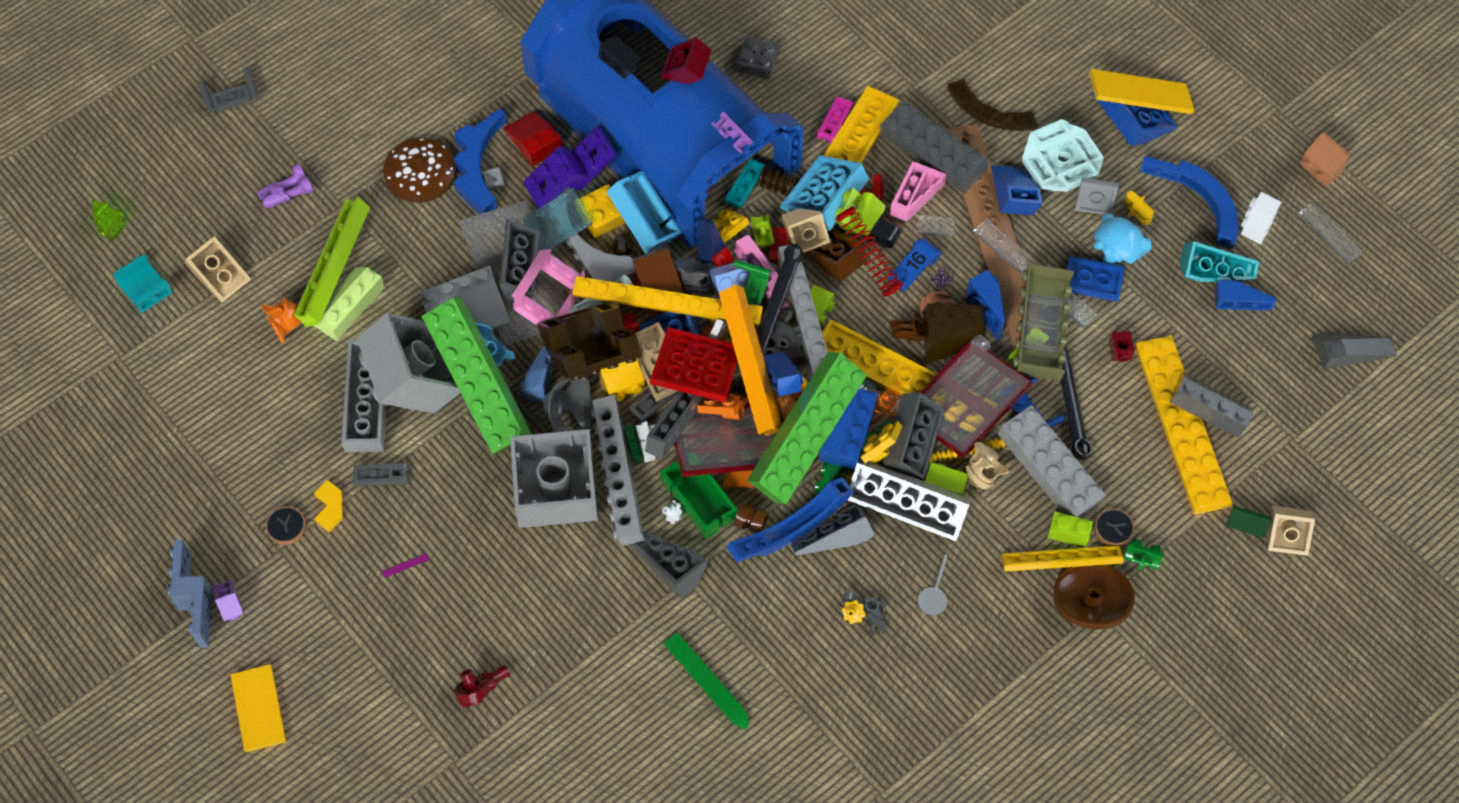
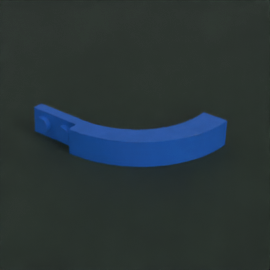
[1140,156,1238,249]
[726,477,854,563]

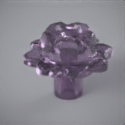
[930,268,953,288]

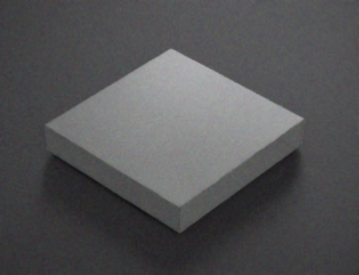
[1075,178,1118,215]

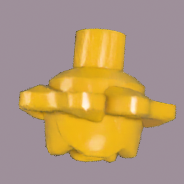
[842,600,866,624]

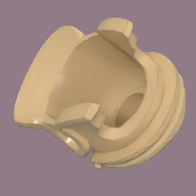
[966,442,1009,489]

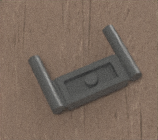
[198,67,259,113]

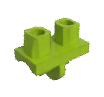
[750,215,774,250]

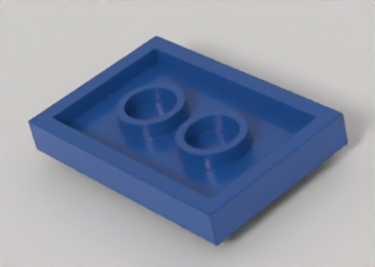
[1066,256,1124,302]

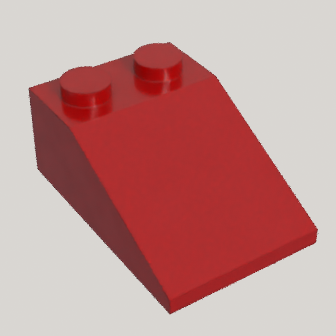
[503,111,562,167]

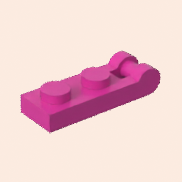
[817,96,853,143]

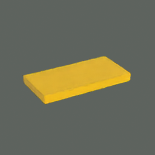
[230,664,286,752]

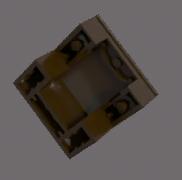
[537,302,642,380]

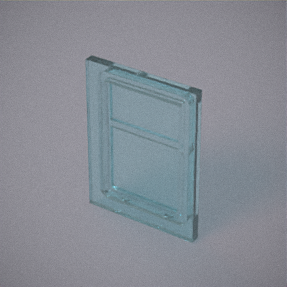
[523,188,593,250]

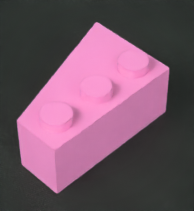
[890,162,946,222]

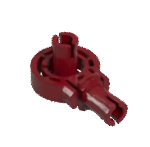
[454,665,510,707]

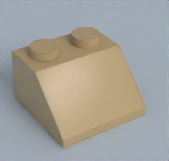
[781,209,830,253]
[1268,506,1315,556]

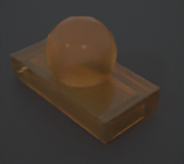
[868,389,902,416]

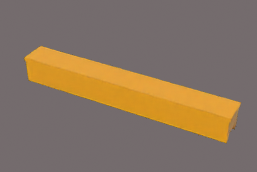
[719,284,782,436]

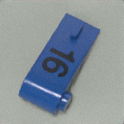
[888,238,942,292]

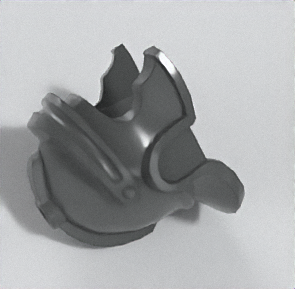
[674,257,717,297]

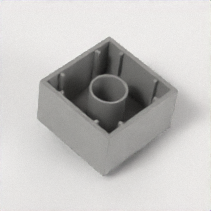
[357,313,461,414]
[510,429,598,528]

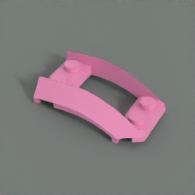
[512,249,585,325]

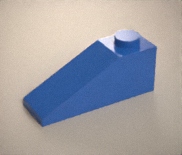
[1214,279,1276,311]

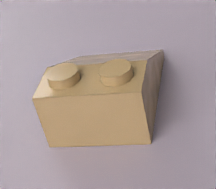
[184,236,251,303]

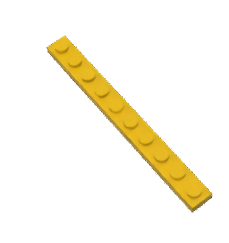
[572,276,763,327]

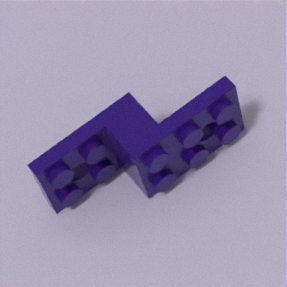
[523,126,618,211]

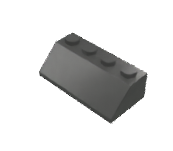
[500,219,539,302]
[1169,372,1253,438]
[882,392,944,480]

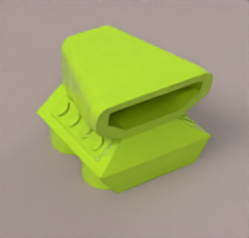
[835,187,886,236]

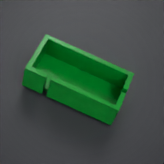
[660,451,738,540]

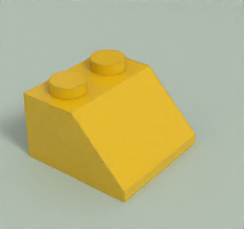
[600,358,645,402]

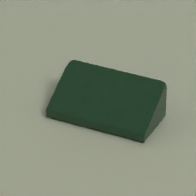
[1226,506,1272,538]

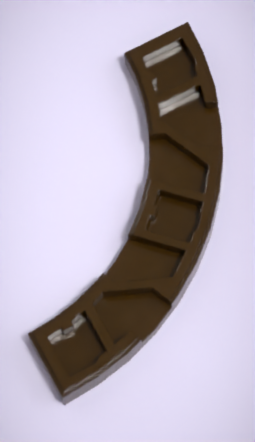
[947,80,1038,131]

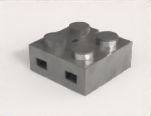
[736,35,779,79]

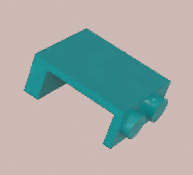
[113,254,173,314]

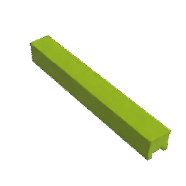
[294,197,370,327]

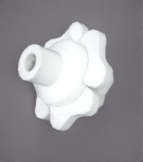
[662,500,683,524]

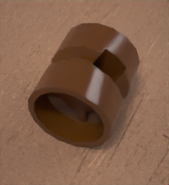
[734,502,769,534]

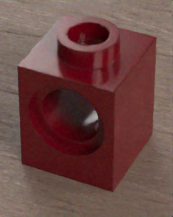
[1109,331,1134,362]

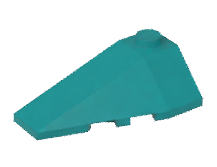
[1179,241,1260,282]

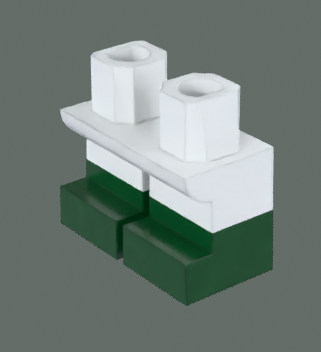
[624,421,656,466]

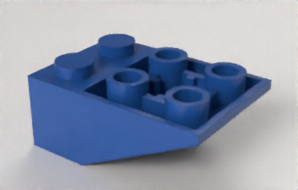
[991,165,1043,215]

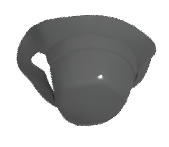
[543,375,594,432]

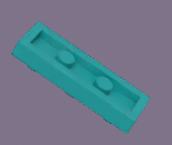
[725,158,765,210]

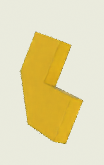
[314,480,343,533]

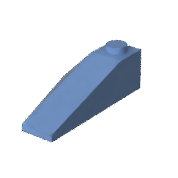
[520,346,554,403]

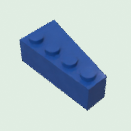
[819,388,878,470]

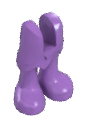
[257,163,314,208]

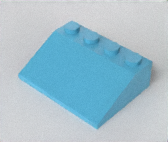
[780,155,869,231]

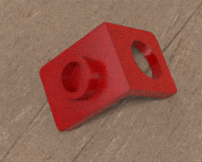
[622,313,640,333]

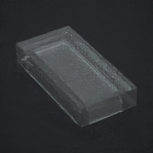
[917,215,955,237]

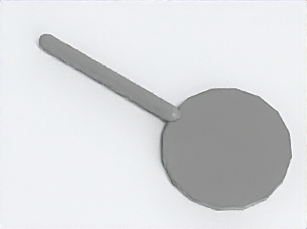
[918,554,947,616]

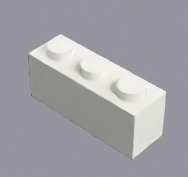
[1241,192,1281,244]

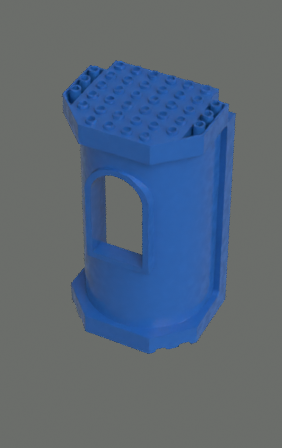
[520,0,804,249]

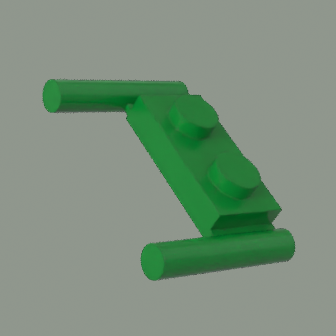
[733,259,771,306]

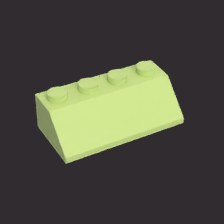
[314,267,385,341]

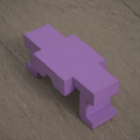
[711,111,753,154]

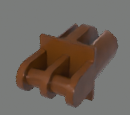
[889,317,924,343]

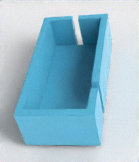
[607,171,682,254]

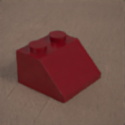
[661,37,712,84]

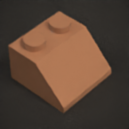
[1300,132,1350,187]

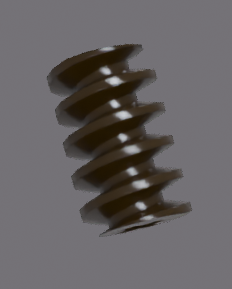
[759,165,799,196]

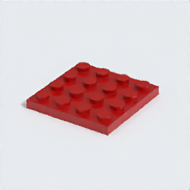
[650,327,738,402]

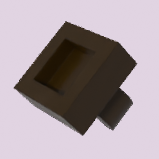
[613,234,633,256]

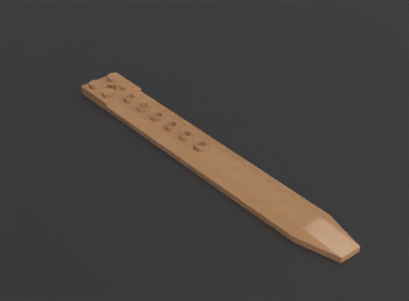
[947,124,1051,380]

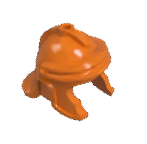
[261,297,301,344]

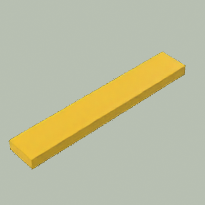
[1001,545,1123,571]

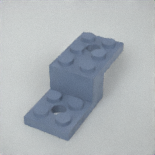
[167,539,213,648]

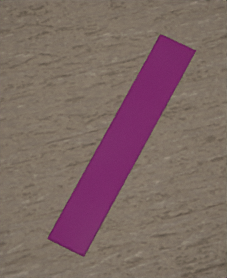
[382,554,429,578]

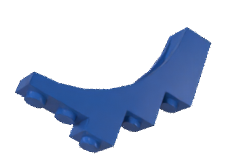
[454,108,507,219]

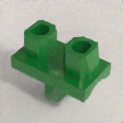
[1123,538,1164,571]

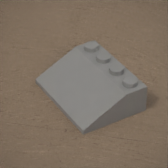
[420,265,511,329]

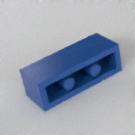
[763,352,803,396]

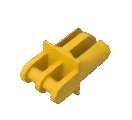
[1124,191,1155,225]

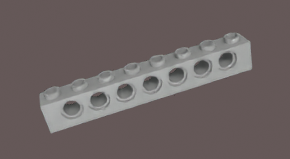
[591,395,645,546]

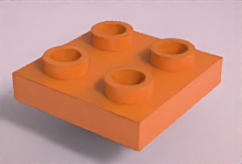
[697,393,748,420]

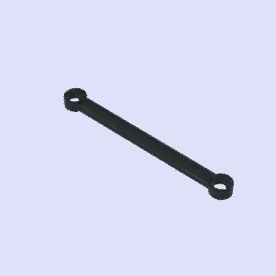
[731,244,804,402]
[1043,305,1093,460]

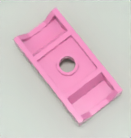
[735,234,789,312]

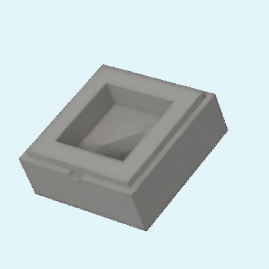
[482,167,505,190]

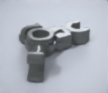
[842,590,886,636]

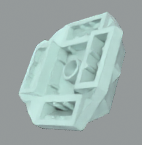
[1022,119,1104,192]

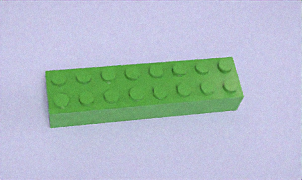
[421,297,532,454]
[747,352,867,504]

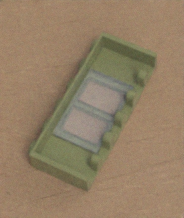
[1013,264,1074,381]

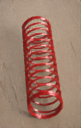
[835,206,903,297]

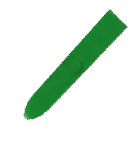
[663,632,749,730]

